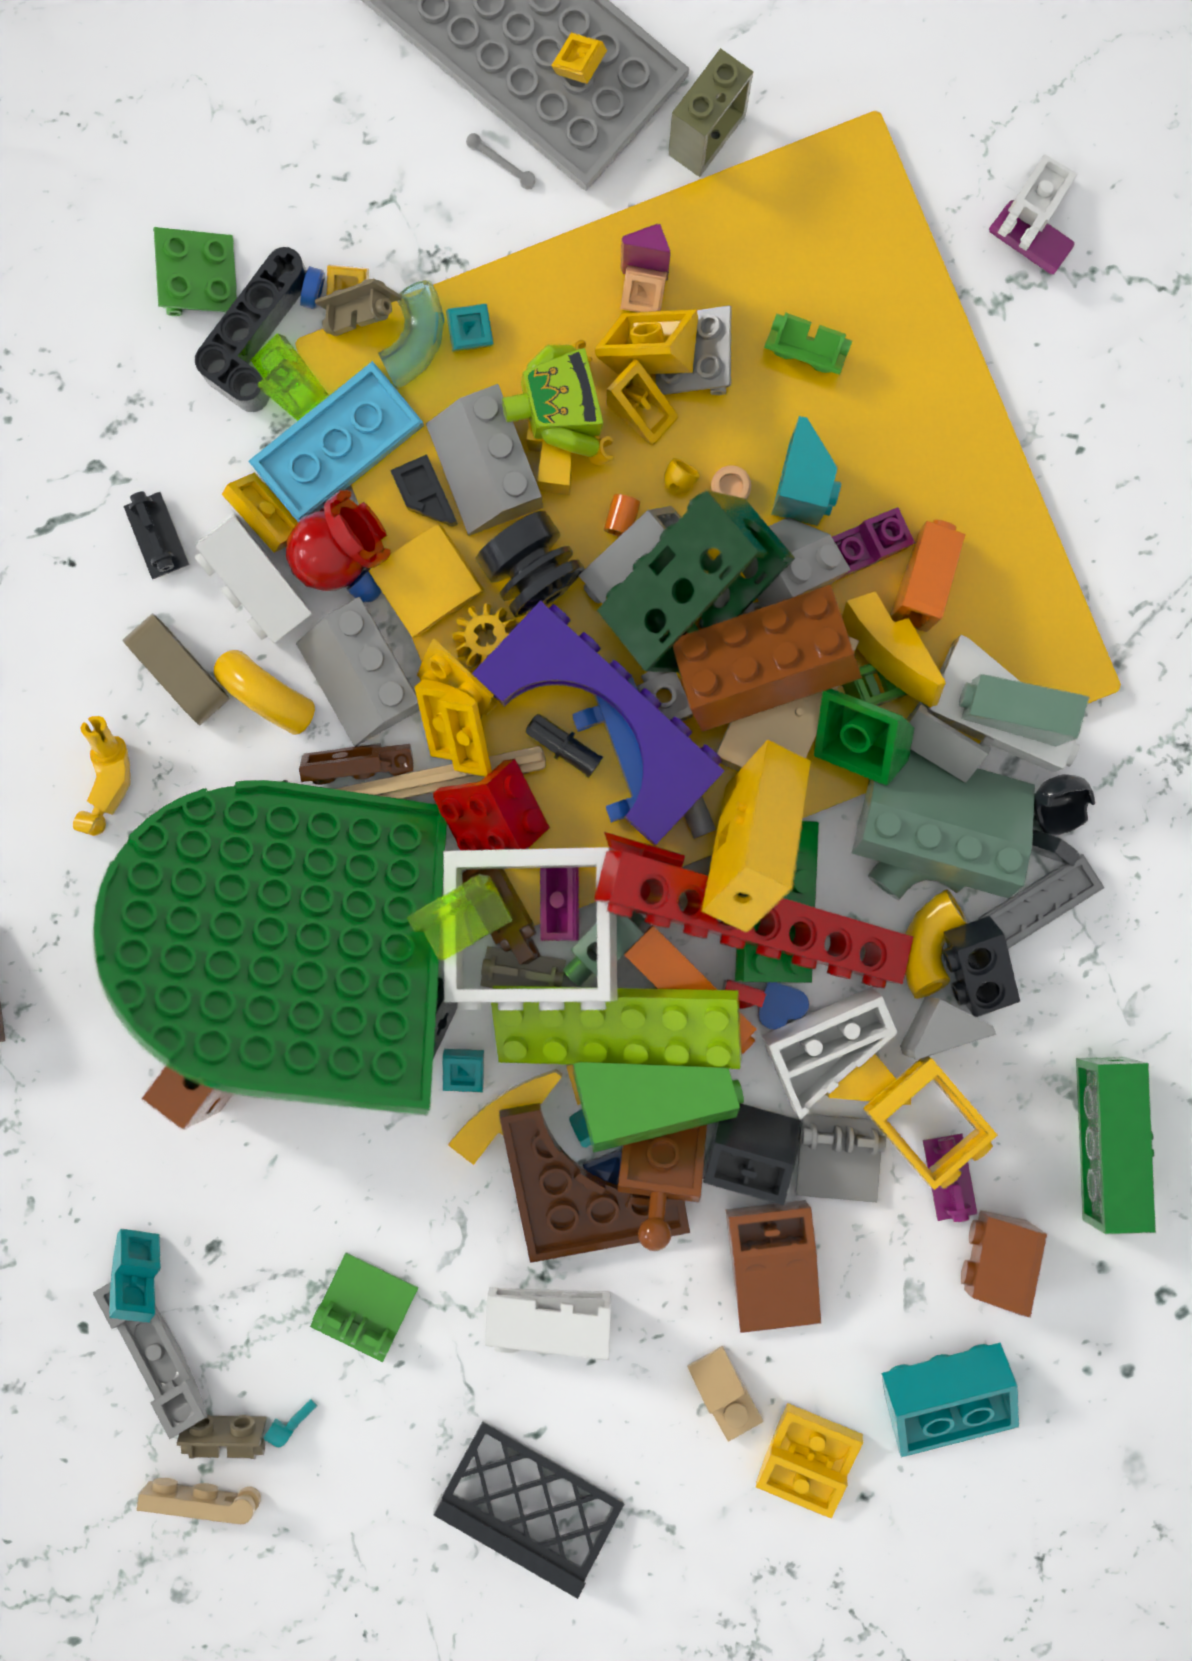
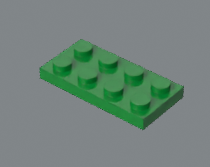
[735,821,819,983]

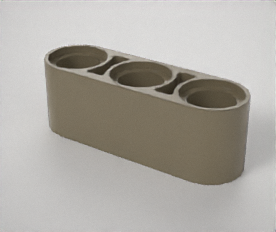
[122,613,230,725]

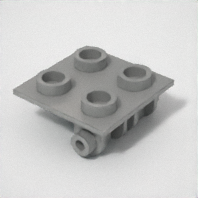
[656,305,732,395]
[796,1114,886,1203]

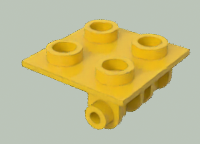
[417,639,497,719]

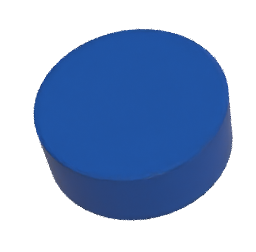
[300,266,325,310]

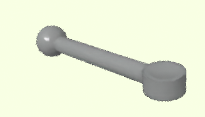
[466,133,535,189]

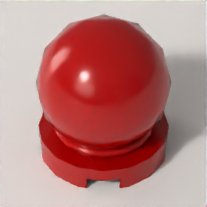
[286,490,391,591]

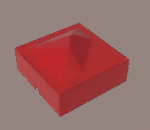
[721,979,766,1009]

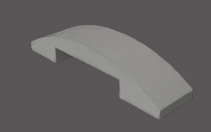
[93,1282,208,1440]

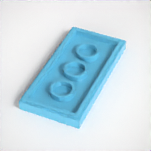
[248,361,424,522]

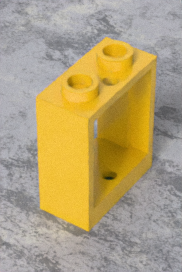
[862,1056,998,1190]

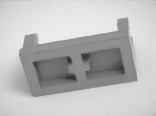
[906,702,994,783]

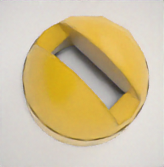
[664,458,700,494]

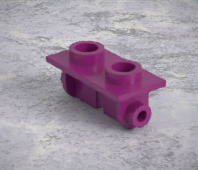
[922,1133,978,1222]

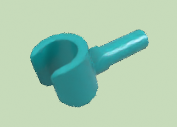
[264,1399,318,1448]

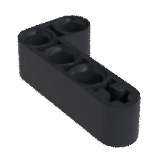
[195,247,307,412]

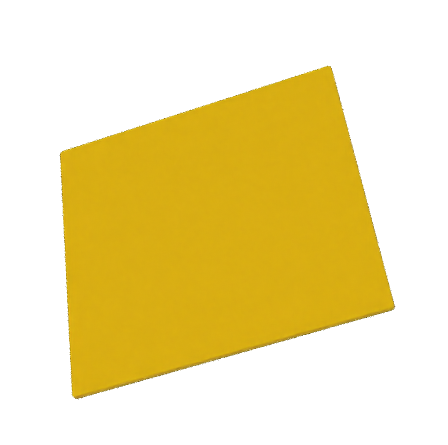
[295,111,1121,926]

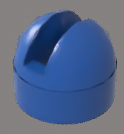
[346,568,381,602]

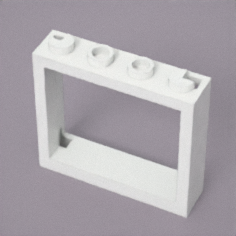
[444,848,617,1010]

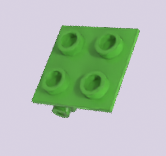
[153,227,237,316]
[310,1252,419,1362]

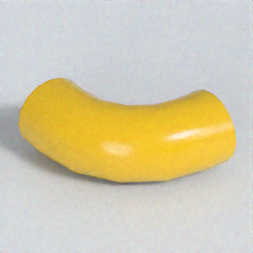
[214,650,315,735]
[905,889,968,999]

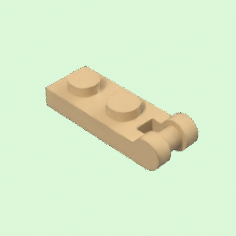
[136,1478,261,1525]

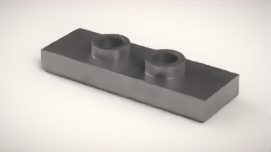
[978,854,1105,949]

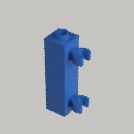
[572,674,677,825]

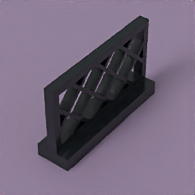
[433,1420,624,1599]

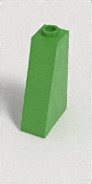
[573,1062,744,1153]

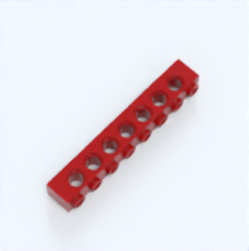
[594,851,914,989]

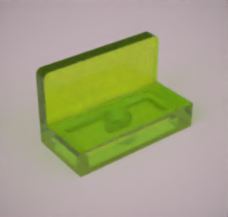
[407,875,512,960]

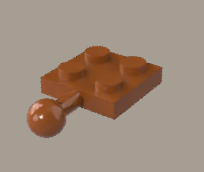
[617,1125,707,1251]

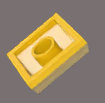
[594,309,698,375]

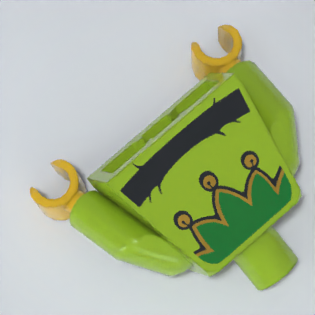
[502,339,614,466]

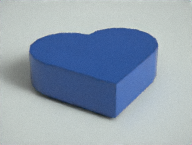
[757,982,809,1030]

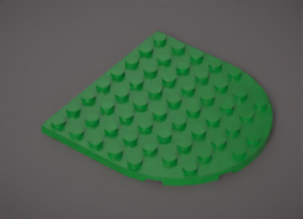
[92,780,447,1116]

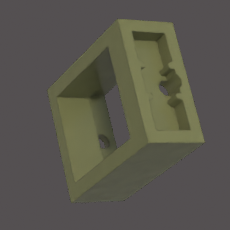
[668,48,754,177]

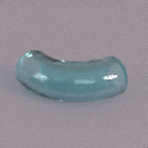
[378,280,444,389]

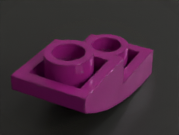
[832,507,915,581]

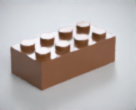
[673,584,862,732]

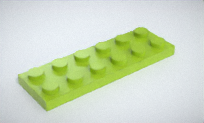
[491,986,742,1069]

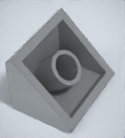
[900,996,996,1060]

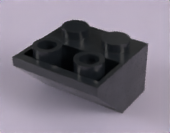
[702,1103,801,1206]

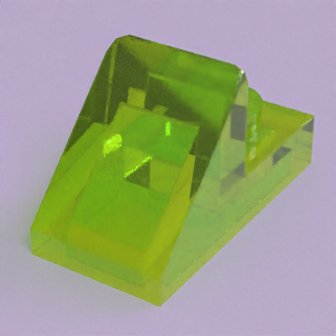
[250,333,329,421]

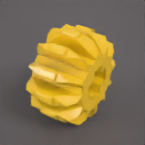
[452,603,518,669]

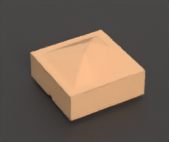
[620,266,667,312]

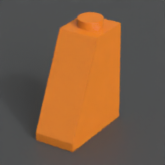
[890,520,965,632]

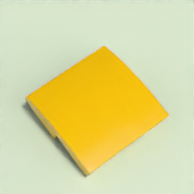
[369,524,485,638]
[414,679,492,776]
[756,1403,863,1519]

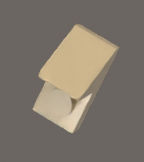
[687,1346,764,1442]

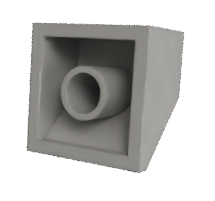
[742,517,851,608]

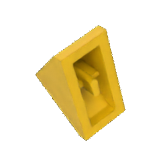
[607,359,679,445]
[825,1054,911,1105]

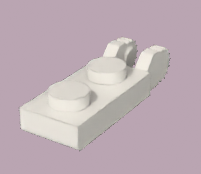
[997,153,1078,250]

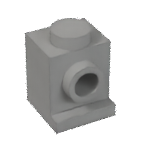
[637,672,694,722]

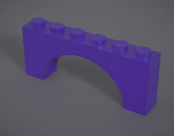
[472,601,724,846]

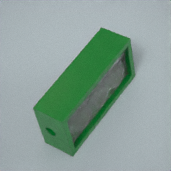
[1076,1057,1156,1234]

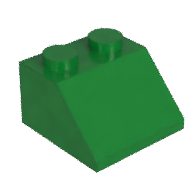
[814,688,915,786]

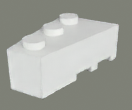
[761,987,898,1120]

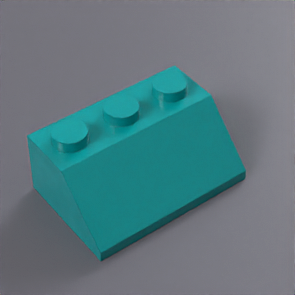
[881,1342,1019,1458]

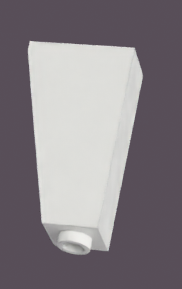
[927,635,1080,773]

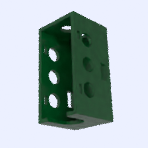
[597,490,795,673]

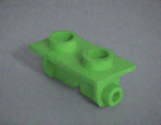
[764,312,852,375]

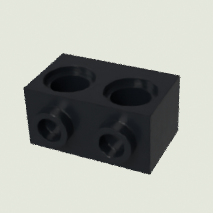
[942,916,1021,1017]

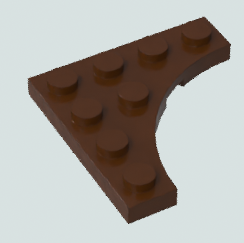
[499,1103,690,1263]

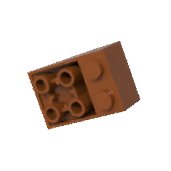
[725,1200,821,1333]

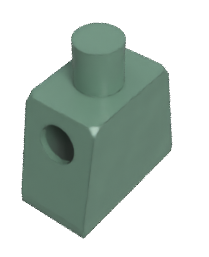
[563,911,651,986]

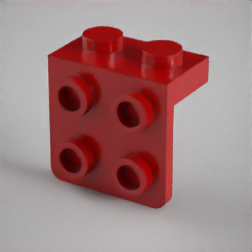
[433,759,550,851]

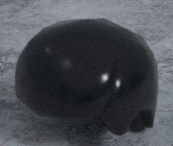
[1034,774,1096,835]

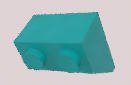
[771,416,841,526]

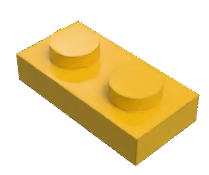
[222,472,298,553]

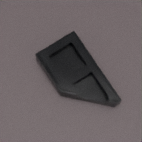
[390,454,458,527]
[1031,829,1079,867]

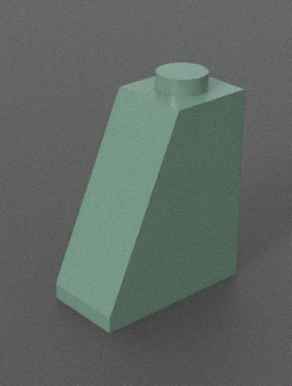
[959,674,1089,746]

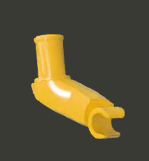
[73,716,131,836]

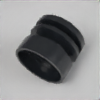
[475,511,584,618]

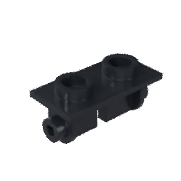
[123,491,190,579]

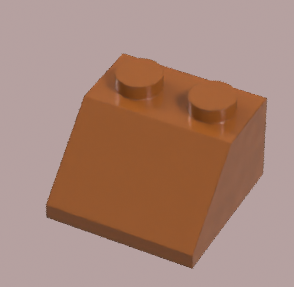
[961,1210,1047,1318]

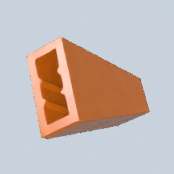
[624,925,757,1054]

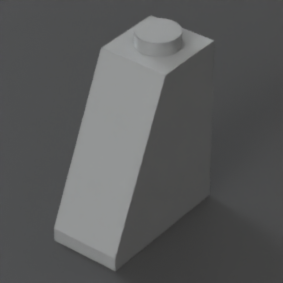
[579,506,681,604]

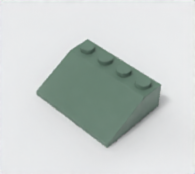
[851,749,1035,899]

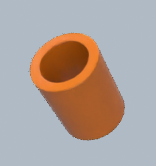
[604,494,640,537]

